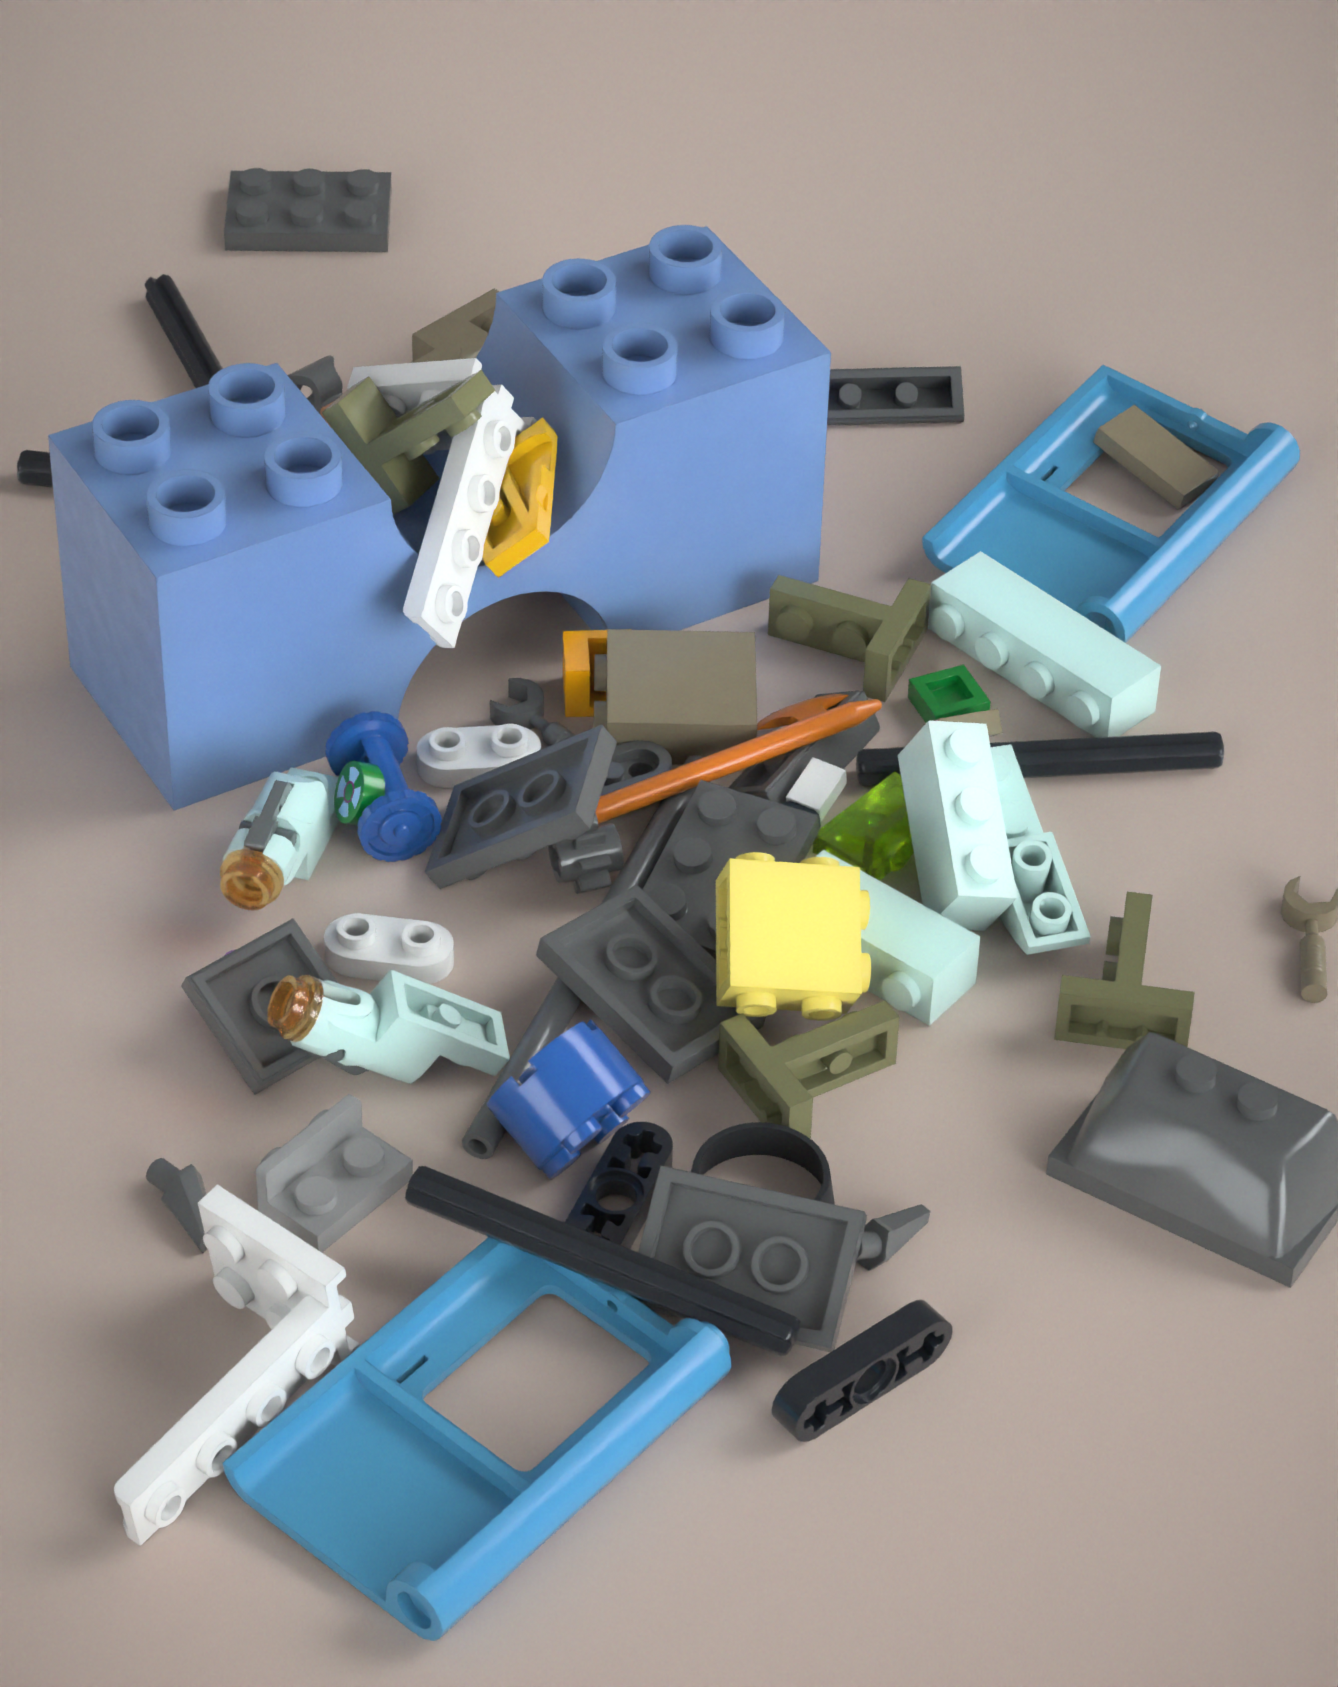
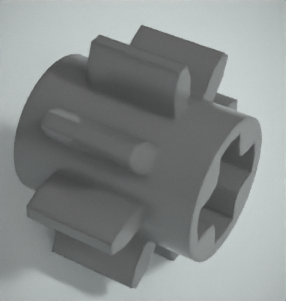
[548,813,624,894]

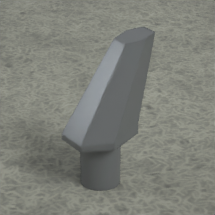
[146,1158,207,1253]
[857,1204,931,1271]

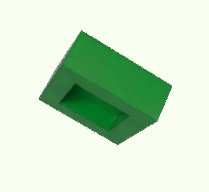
[908,664,991,723]

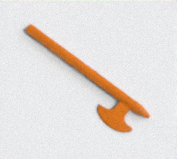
[595,694,882,824]

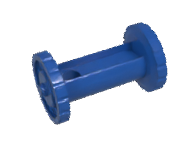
[325,711,442,862]

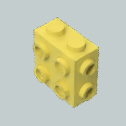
[716,852,871,1021]

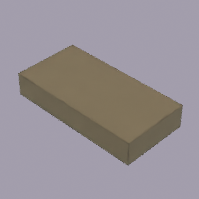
[1093,405,1220,510]

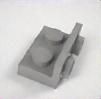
[256,1094,413,1252]

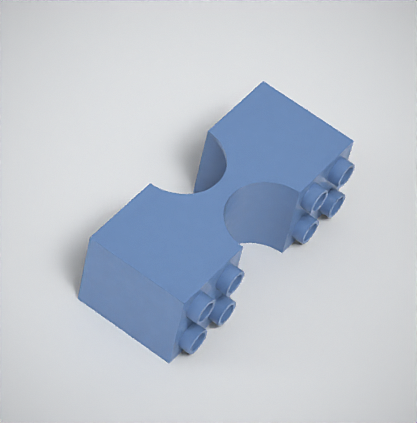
[48,225,831,811]

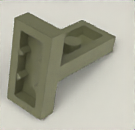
[321,370,496,515]
[768,575,931,702]
[1054,891,1195,1049]
[718,1000,900,1139]

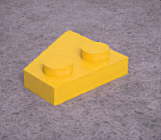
[482,417,558,578]

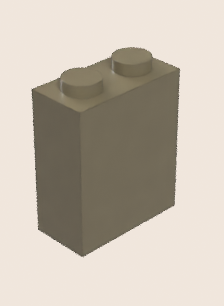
[594,629,757,764]

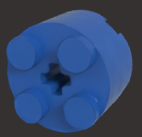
[486,1019,651,1180]

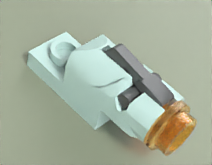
[220,767,339,911]
[267,969,510,1084]

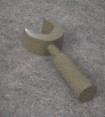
[1281,876,1338,1003]

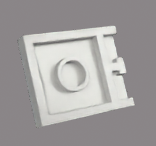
[347,358,537,648]
[114,1185,360,1546]

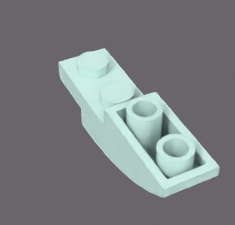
[991,744,1091,955]

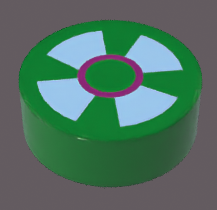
[334,761,385,826]

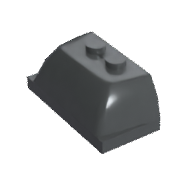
[1046,1032,1338,1288]

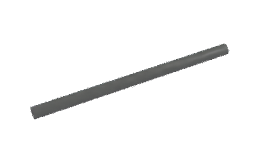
[462,755,703,1159]

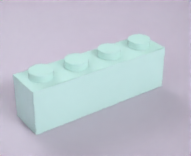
[928,551,1161,737]

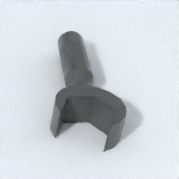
[490,678,575,746]

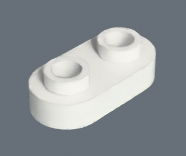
[417,724,541,788]
[324,913,454,984]

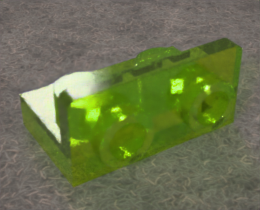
[812,772,914,881]

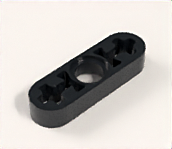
[565,1122,673,1249]
[772,1300,953,1442]

